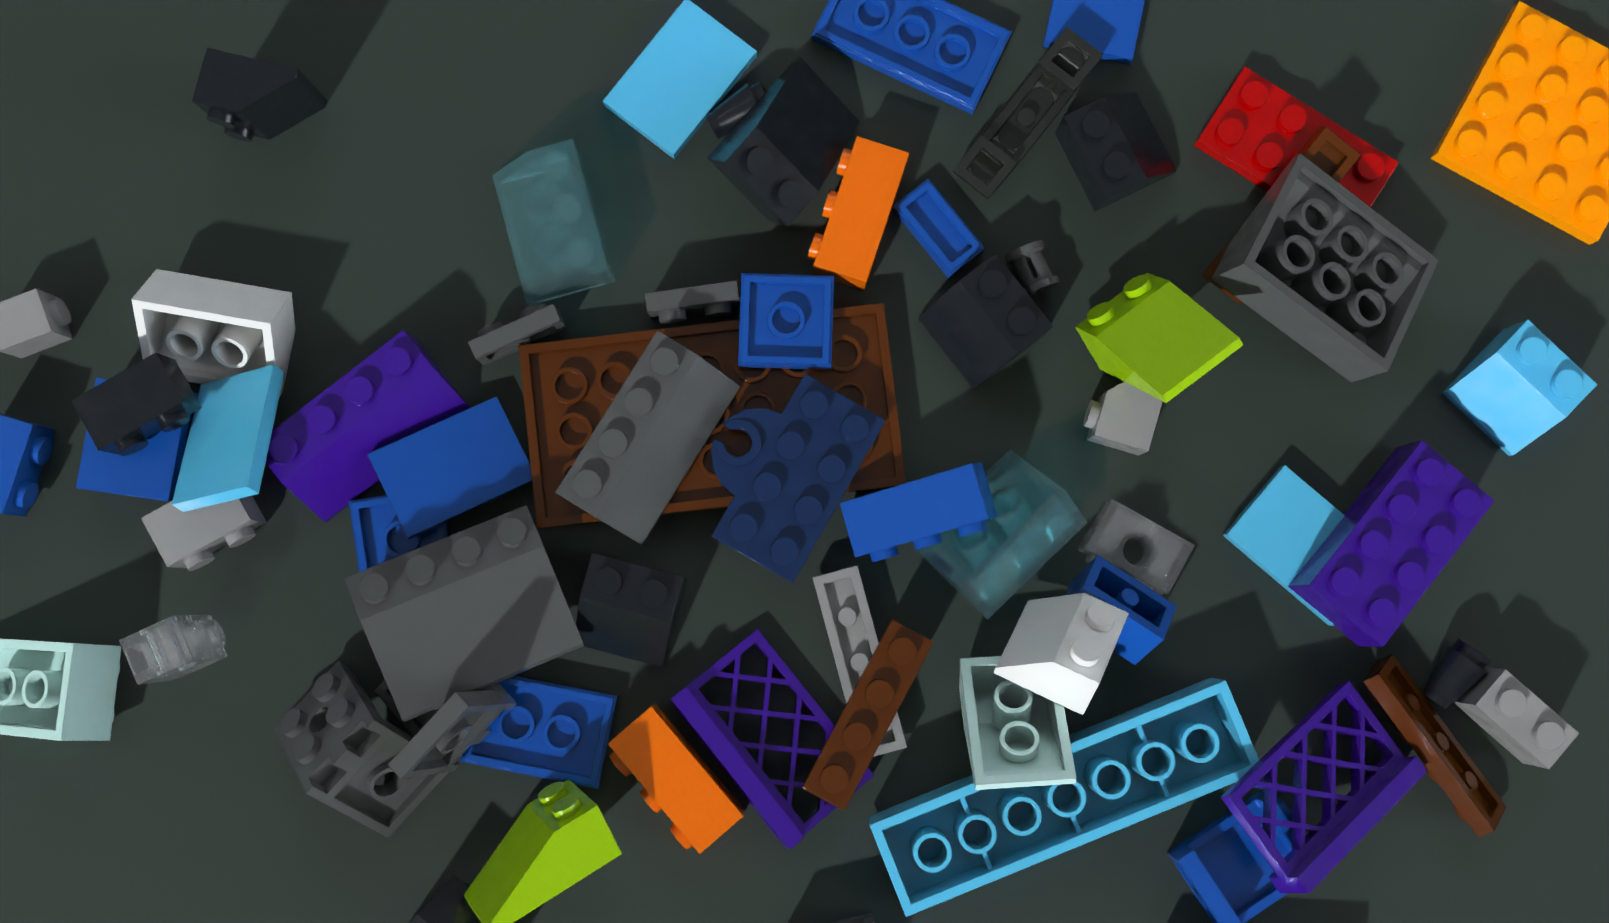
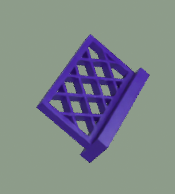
[669,629,874,849]
[1221,681,1427,894]

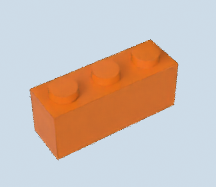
[807,136,909,291]
[608,703,745,854]

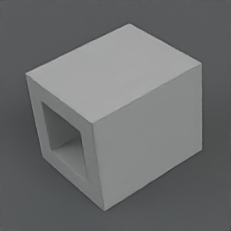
[0,288,73,358]

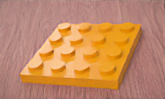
[1430,1,1609,245]

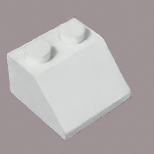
[994,593,1129,715]

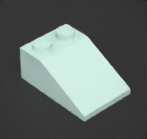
[0,638,122,741]
[959,656,1077,790]

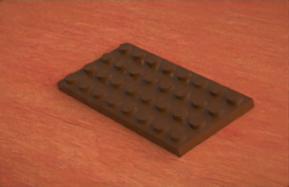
[518,303,906,529]

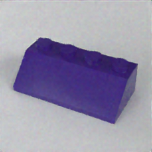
[266,330,471,522]

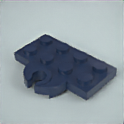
[711,374,886,583]

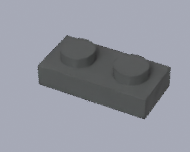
[645,280,740,325]
[468,303,567,366]

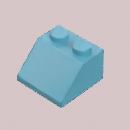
[1442,320,1597,456]

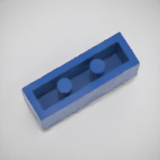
[840,463,998,562]

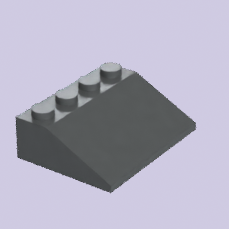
[1211,153,1439,383]
[344,505,584,722]

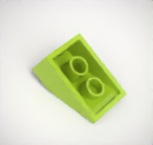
[1075,273,1243,403]
[464,779,622,923]

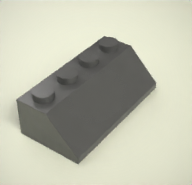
[555,330,741,545]

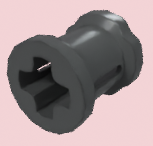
[1005,240,1060,297]

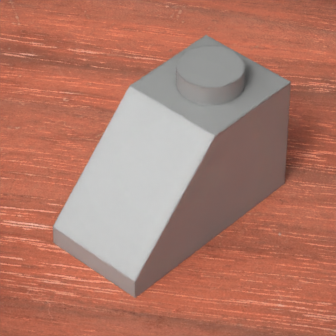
[1083,382,1163,456]

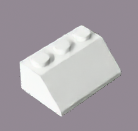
[131,269,296,396]

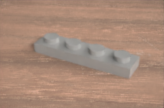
[813,566,907,757]

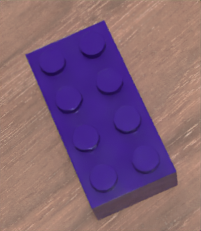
[1287,440,1494,647]

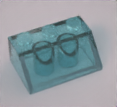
[492,139,615,306]
[912,449,1088,620]

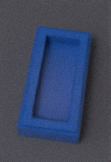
[892,178,985,279]

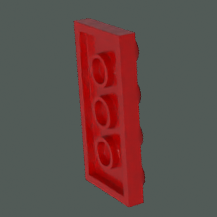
[1193,67,1399,207]

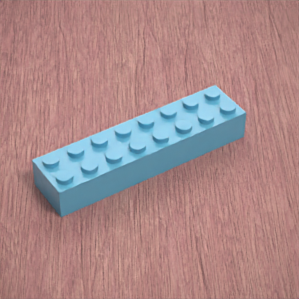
[867,678,1259,917]

